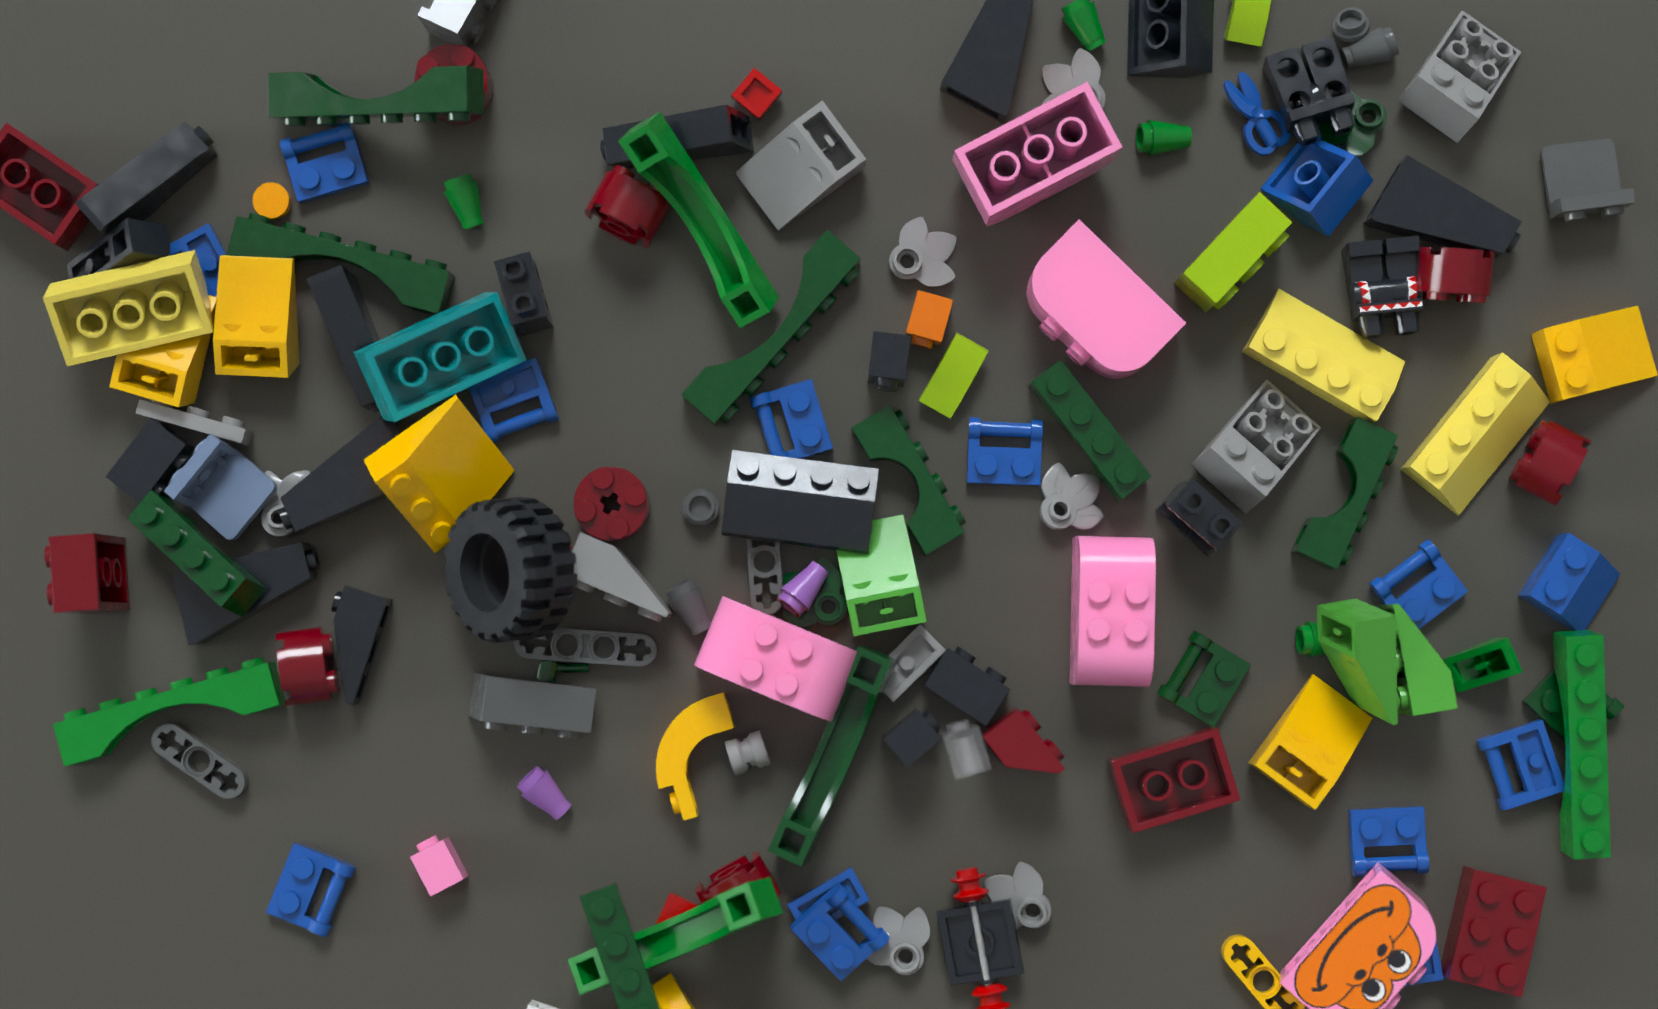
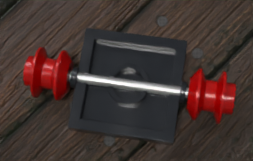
[937,867,1025,1009]

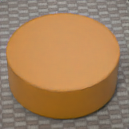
[252,182,292,221]

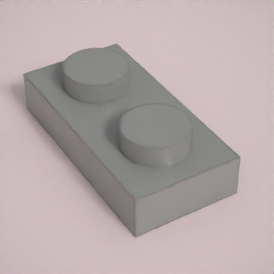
[884,624,946,702]

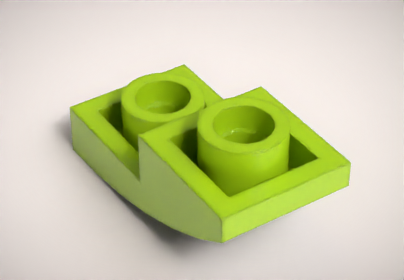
[1223,0,1271,47]
[919,333,988,419]

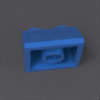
[1260,140,1374,237]
[1518,533,1620,631]

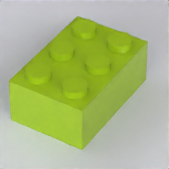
[1174,192,1292,313]

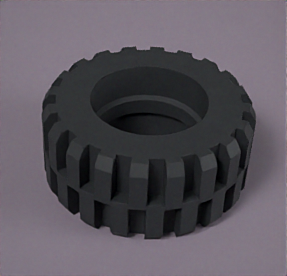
[443,497,577,643]

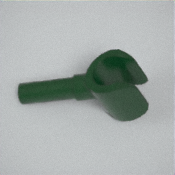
[536,660,589,683]

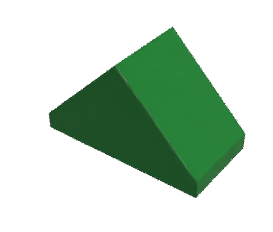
[1443,637,1523,693]

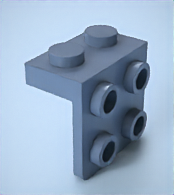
[164,433,277,541]

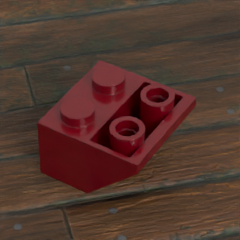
[979,707,1065,774]

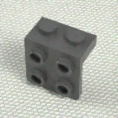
[1540,138,1636,222]

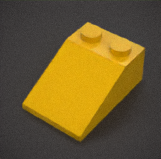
[1531,306,1658,404]

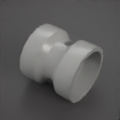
[724,730,771,776]

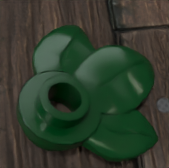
[1319,91,1387,157]
[782,557,847,627]

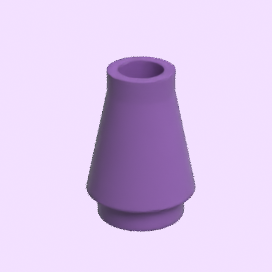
[777,561,829,617]
[517,766,572,820]

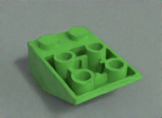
[836,514,927,637]
[1317,598,1400,725]
[1377,603,1458,716]

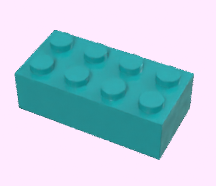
[353,292,527,422]

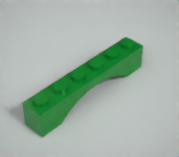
[618,111,779,328]
[1553,630,1611,860]
[53,657,285,767]
[568,877,783,995]

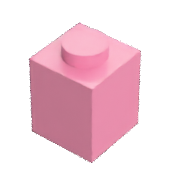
[410,835,469,897]

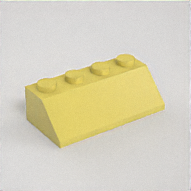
[43,250,213,366]
[1242,289,1405,423]
[1400,352,1550,515]

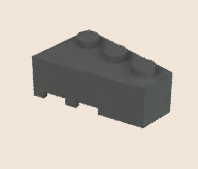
[468,672,596,739]

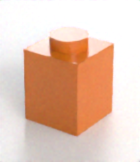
[905,290,953,350]

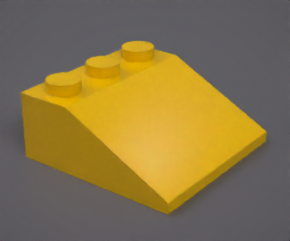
[364,395,515,553]

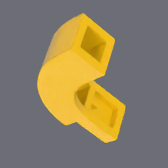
[656,692,735,821]

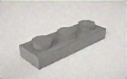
[135,399,254,446]

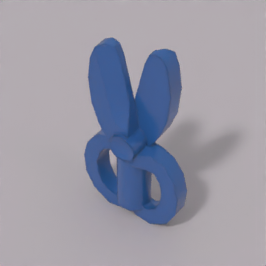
[1223,72,1290,156]

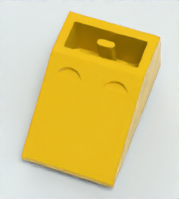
[213,255,300,378]
[109,295,216,407]
[1248,674,1373,810]

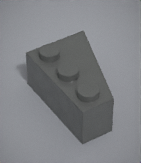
[417,0,497,48]

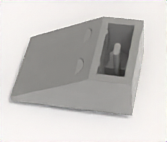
[1398,10,1521,143]
[735,100,866,231]
[1191,379,1321,514]
[572,532,673,622]

